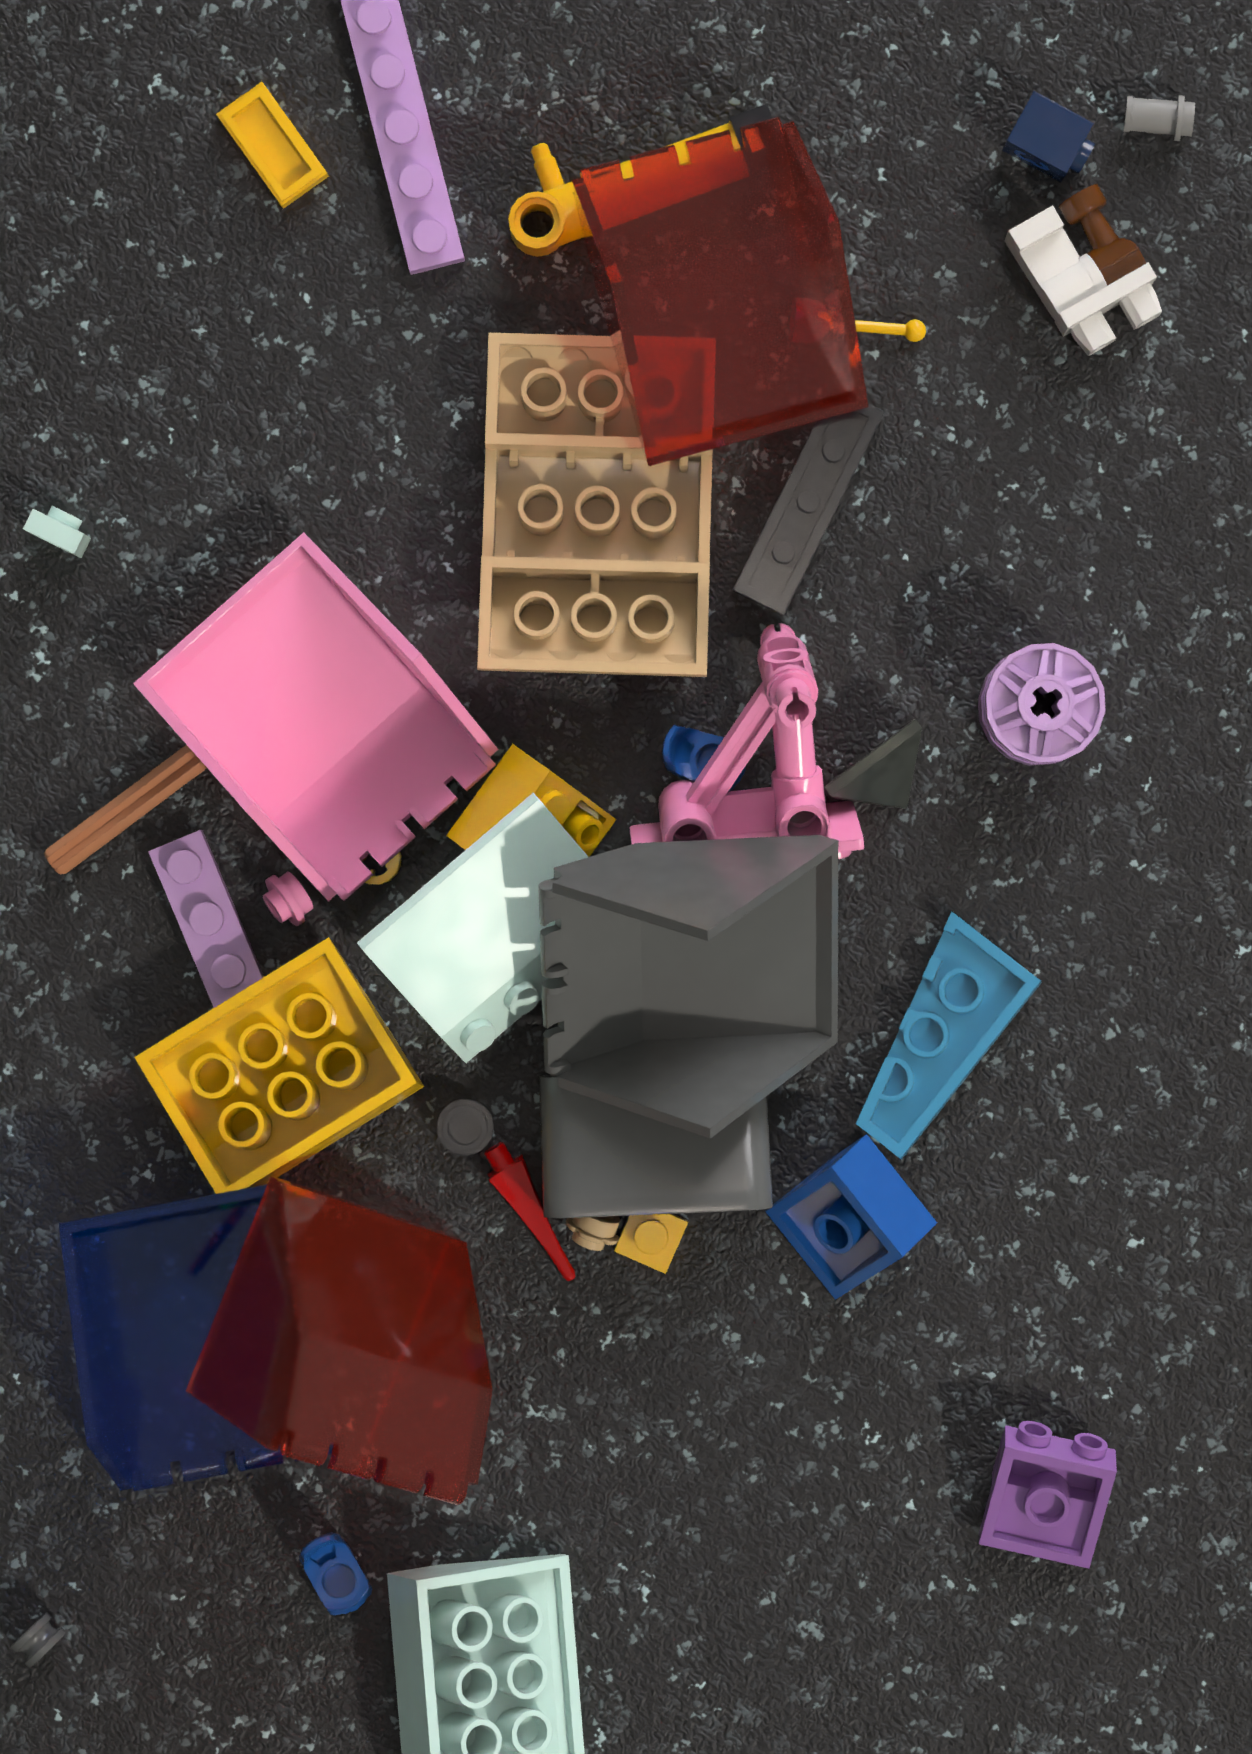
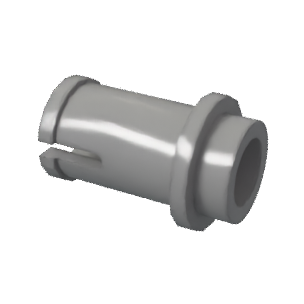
[1124,95,1195,141]

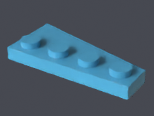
[856,911,1042,1160]

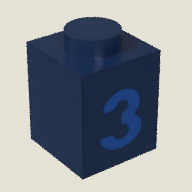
[1002,91,1096,182]

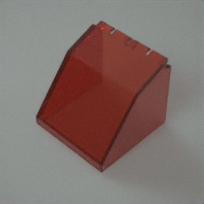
[572,117,869,466]
[186,1176,493,1505]

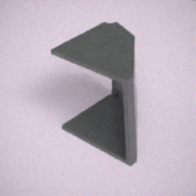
[538,835,839,1138]

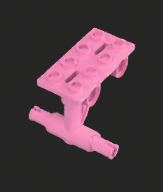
[629,623,864,859]

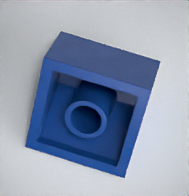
[765,1134,937,1300]

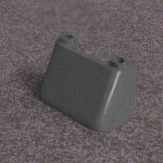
[539,1073,773,1218]

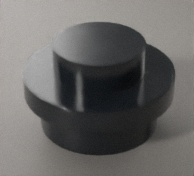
[437,1099,494,1156]

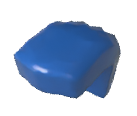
[662,725,746,791]
[299,1532,372,1615]

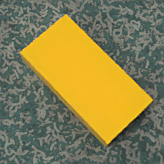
[216,82,329,209]

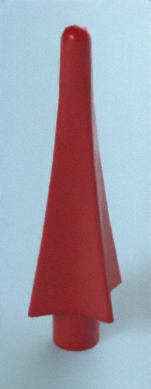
[484,1142,576,1281]

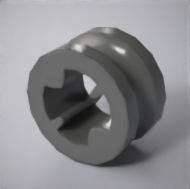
[10,1612,66,1668]

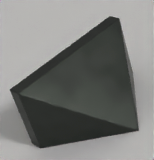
[824,719,922,809]

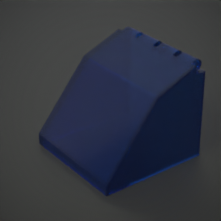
[59,1181,343,1492]

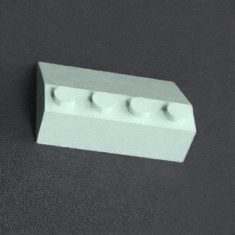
[357,792,588,1063]
[387,1554,585,1754]

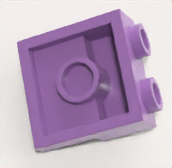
[979,1421,1117,1569]

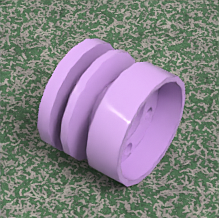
[978,643,1105,765]

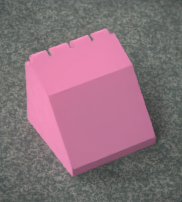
[133,532,499,902]

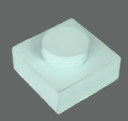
[23,506,91,558]

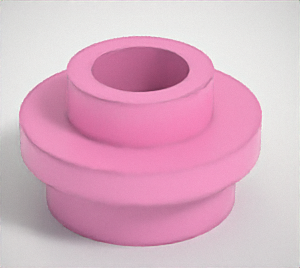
[263,872,313,926]

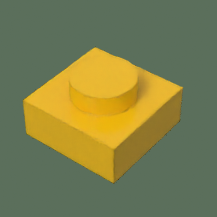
[614,1214,688,1274]

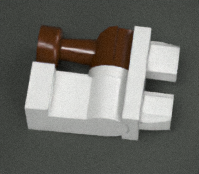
[1004,183,1162,356]

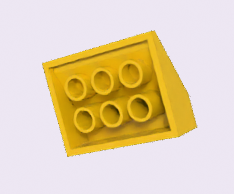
[134,937,424,1205]

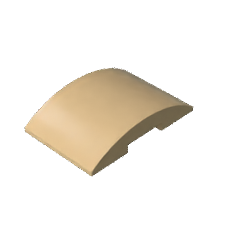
[477,333,716,677]

